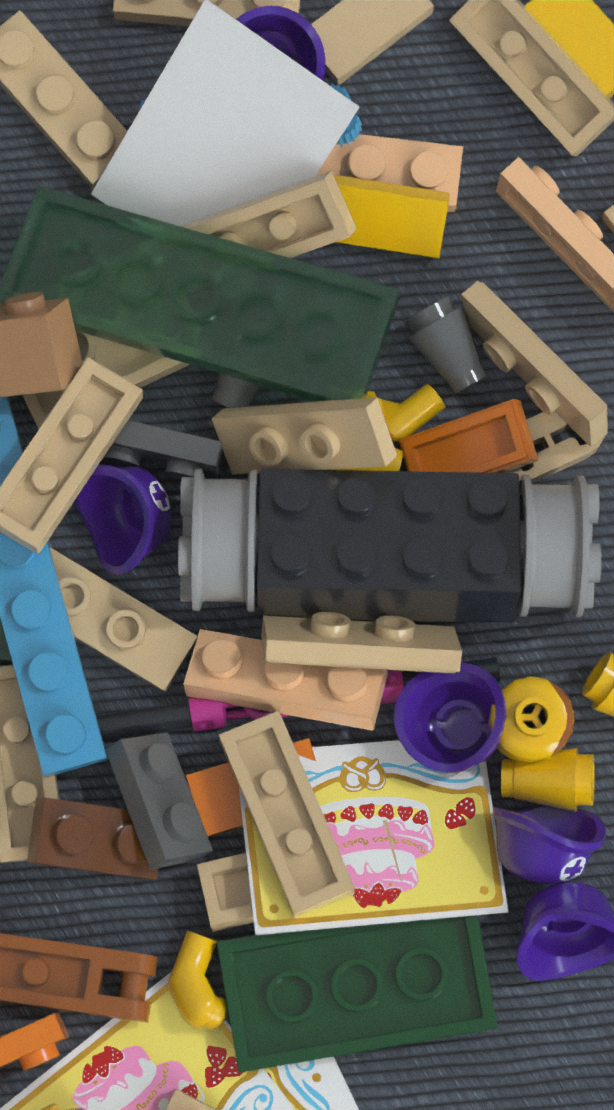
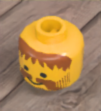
[488,676,575,762]

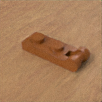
[0,933,158,1023]

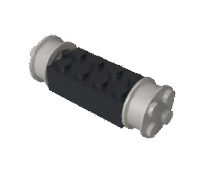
[178,469,601,623]

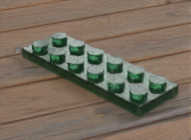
[0,185,400,402]

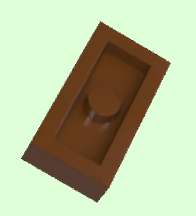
[27,797,159,880]

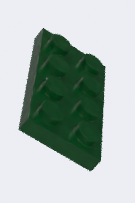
[217,915,498,1073]

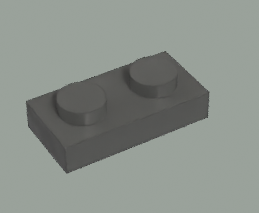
[103,420,223,480]
[106,732,213,870]

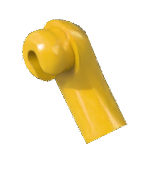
[352,384,445,441]
[168,930,228,1030]

